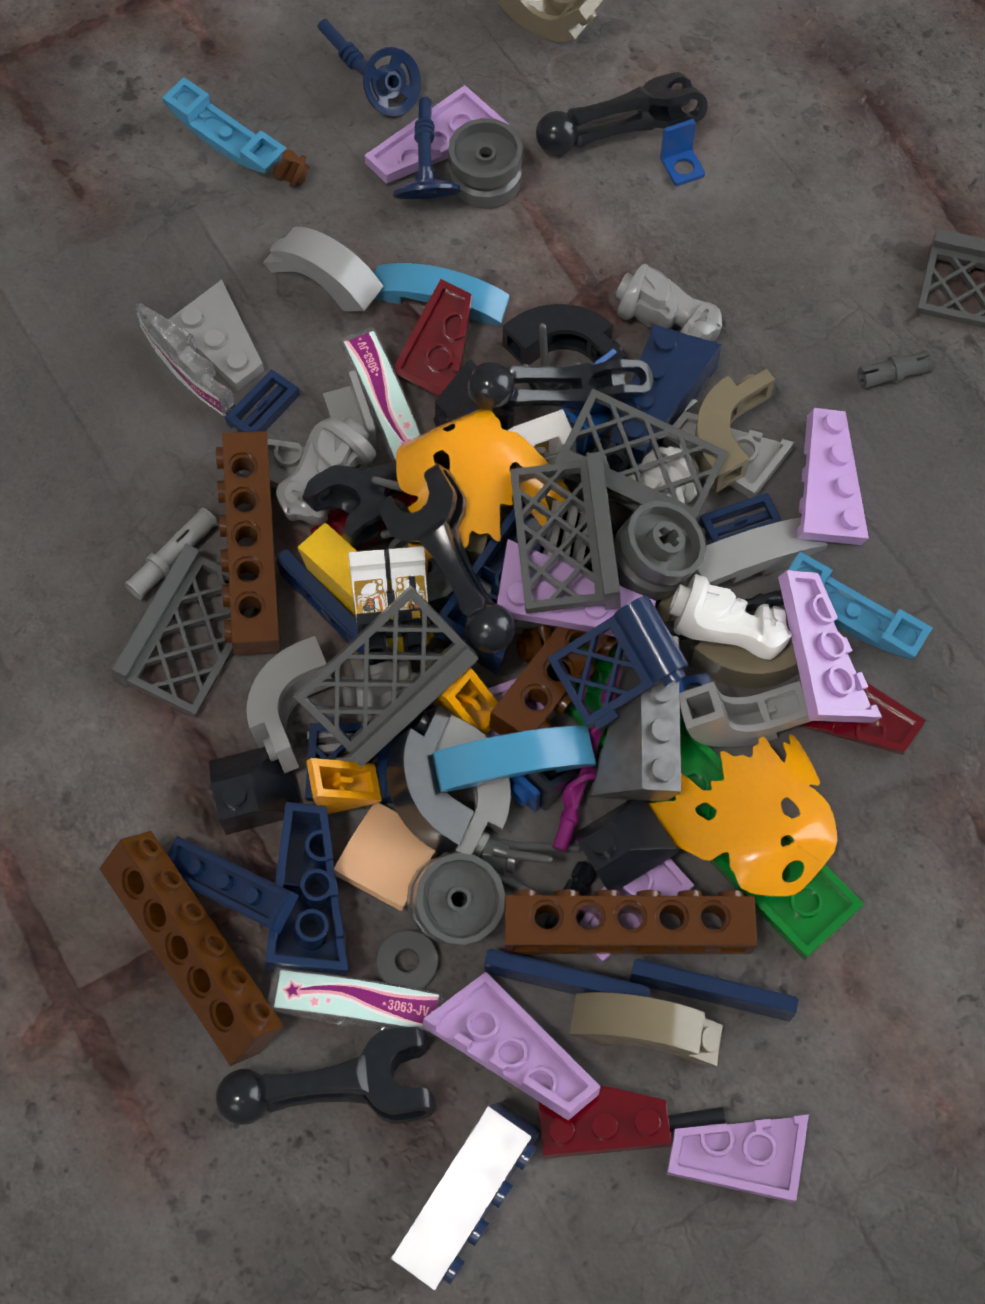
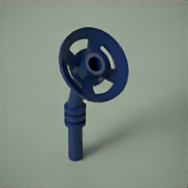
[317,19,421,116]
[393,97,461,199]

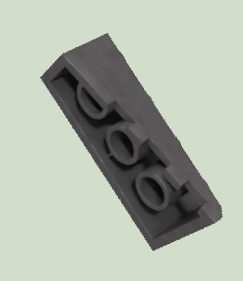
[589,636,681,802]

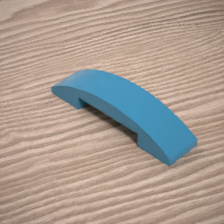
[162,77,287,173]
[374,263,509,327]
[788,551,933,660]
[432,726,596,793]

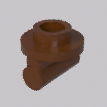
[273,150,310,188]
[517,625,552,664]

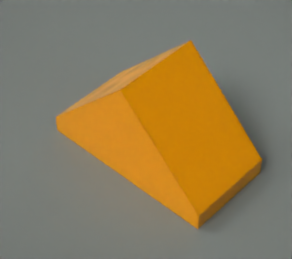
[434,667,498,736]
[306,758,382,814]

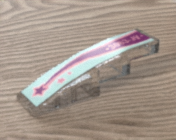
[134,302,236,417]
[340,327,422,461]
[268,968,445,1037]

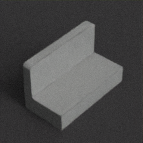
[323,370,378,451]

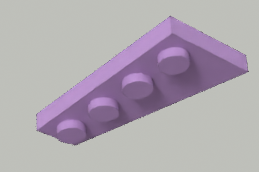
[796,408,869,545]
[497,539,656,636]
[778,570,882,723]
[423,972,601,1120]

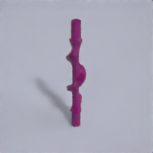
[552,666,621,852]

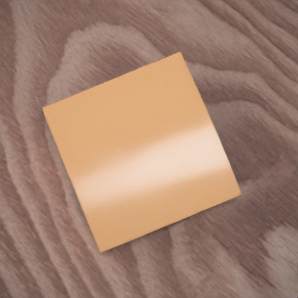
[334,803,438,911]

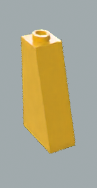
[297,523,434,661]

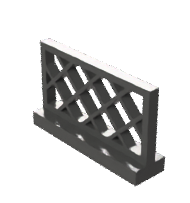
[916,228,985,328]
[554,388,728,520]
[510,451,621,614]
[112,544,257,718]
[294,585,478,767]

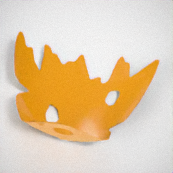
[396,409,571,577]
[648,734,838,896]

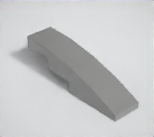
[693,517,828,586]

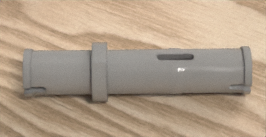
[124,507,218,601]

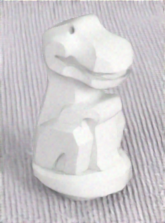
[668,574,792,660]

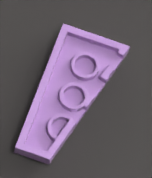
[364,85,508,184]

